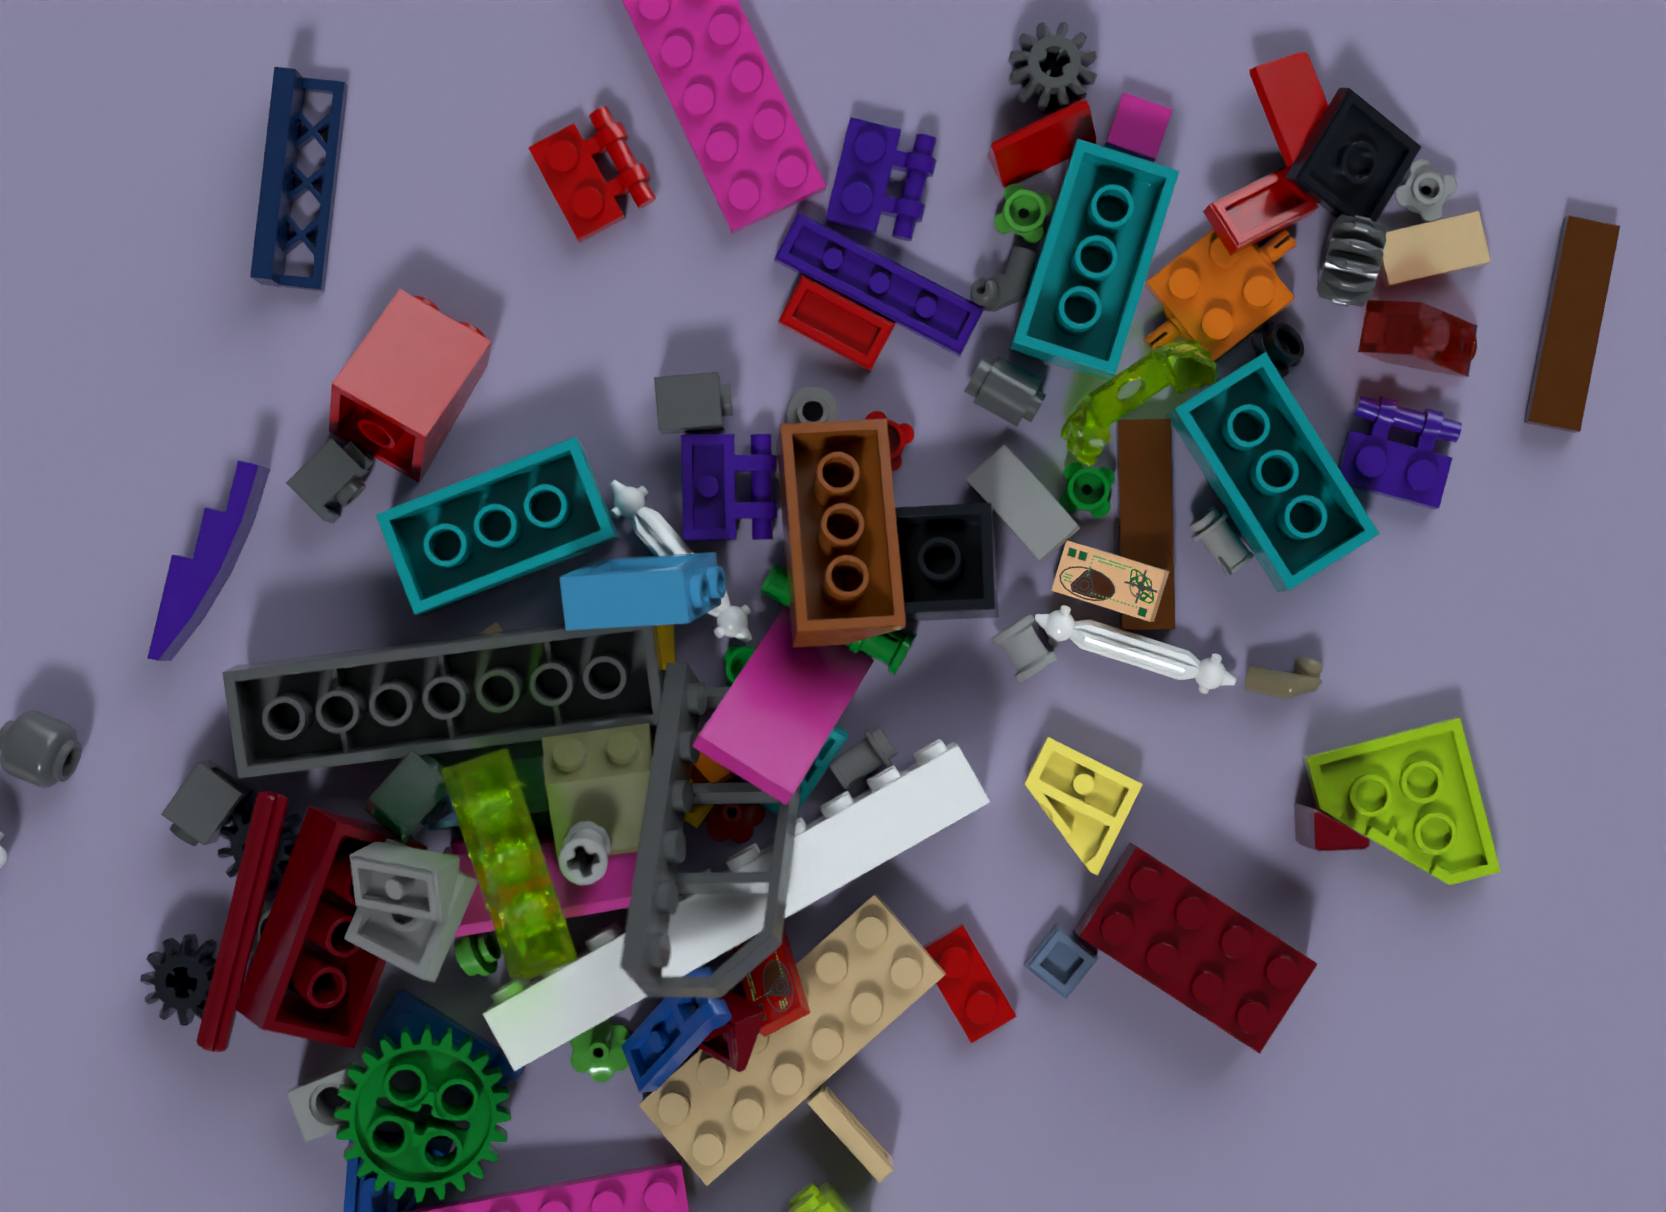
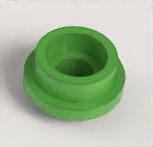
[454,931,501,976]

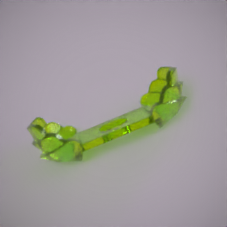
[1060,340,1218,466]

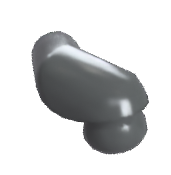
[970,246,1038,312]

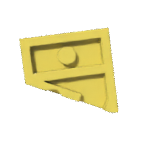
[1023,736,1143,876]

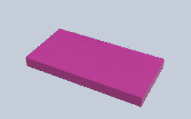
[692,606,874,805]

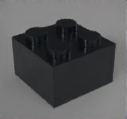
[895,503,999,622]

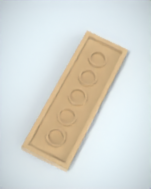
[638,894,946,1186]

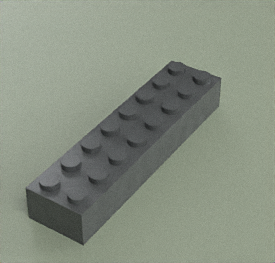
[222,623,664,778]

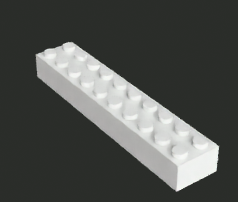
[483,738,990,1071]

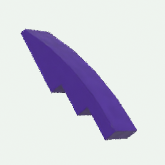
[148,460,270,661]

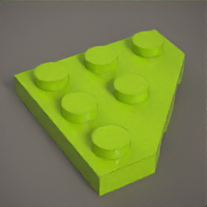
[1303,717,1501,885]

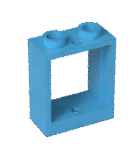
[560,552,726,630]

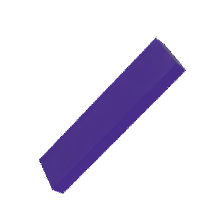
[774,212,985,357]

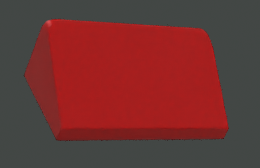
[1249,52,1328,168]
[987,99,1096,188]

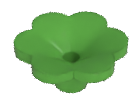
[569,1018,631,1082]

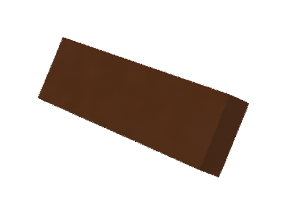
[1524,216,1620,433]
[1116,419,1175,630]

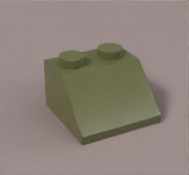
[542,723,655,859]

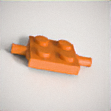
[1142,229,1297,366]

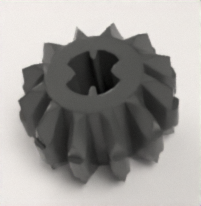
[1008,22,1097,113]
[1317,215,1386,307]

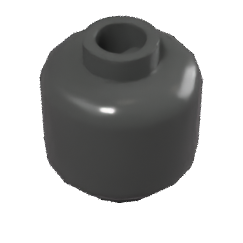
[0,710,82,788]

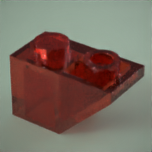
[1358,300,1478,377]

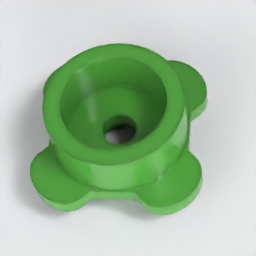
[994,184,1053,244]

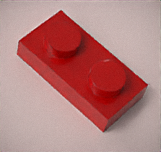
[923,924,1017,1044]

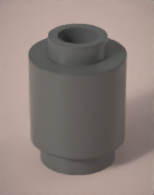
[964,355,1046,427]

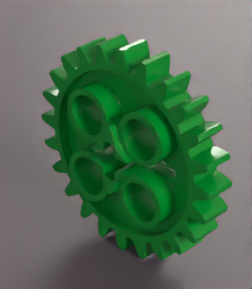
[334,1024,511,1202]

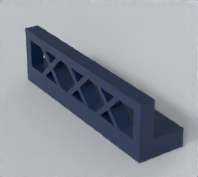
[250,67,348,292]

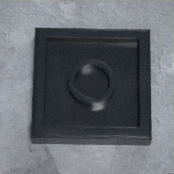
[1285,88,1422,222]

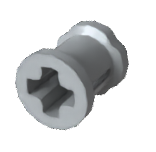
[991,614,1059,683]
[558,821,611,885]

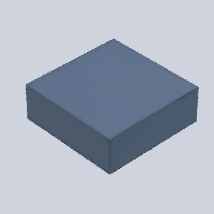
[1023,924,1099,999]

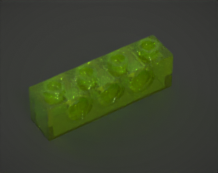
[441,748,578,980]

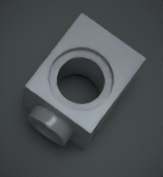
[286,1061,357,1143]

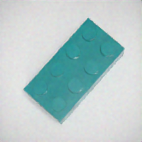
[1009,139,1180,382]
[1167,352,1380,592]
[375,436,620,616]

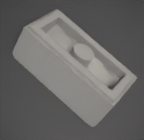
[350,842,460,923]

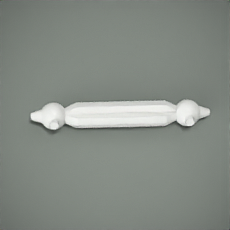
[609,480,752,644]
[1034,605,1236,694]

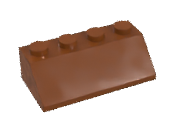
[776,419,906,648]

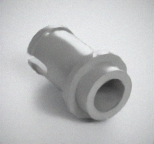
[1189,507,1254,576]
[829,728,898,790]

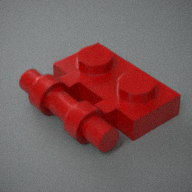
[528,106,656,243]

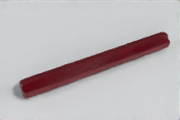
[196,791,289,1052]

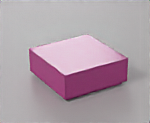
[1104,93,1173,162]

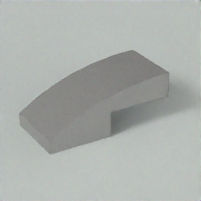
[965,444,1080,563]

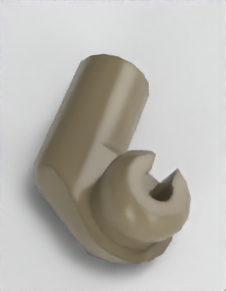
[1245,656,1323,699]

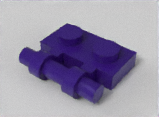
[825,117,937,241]
[1338,395,1462,510]
[681,434,778,541]

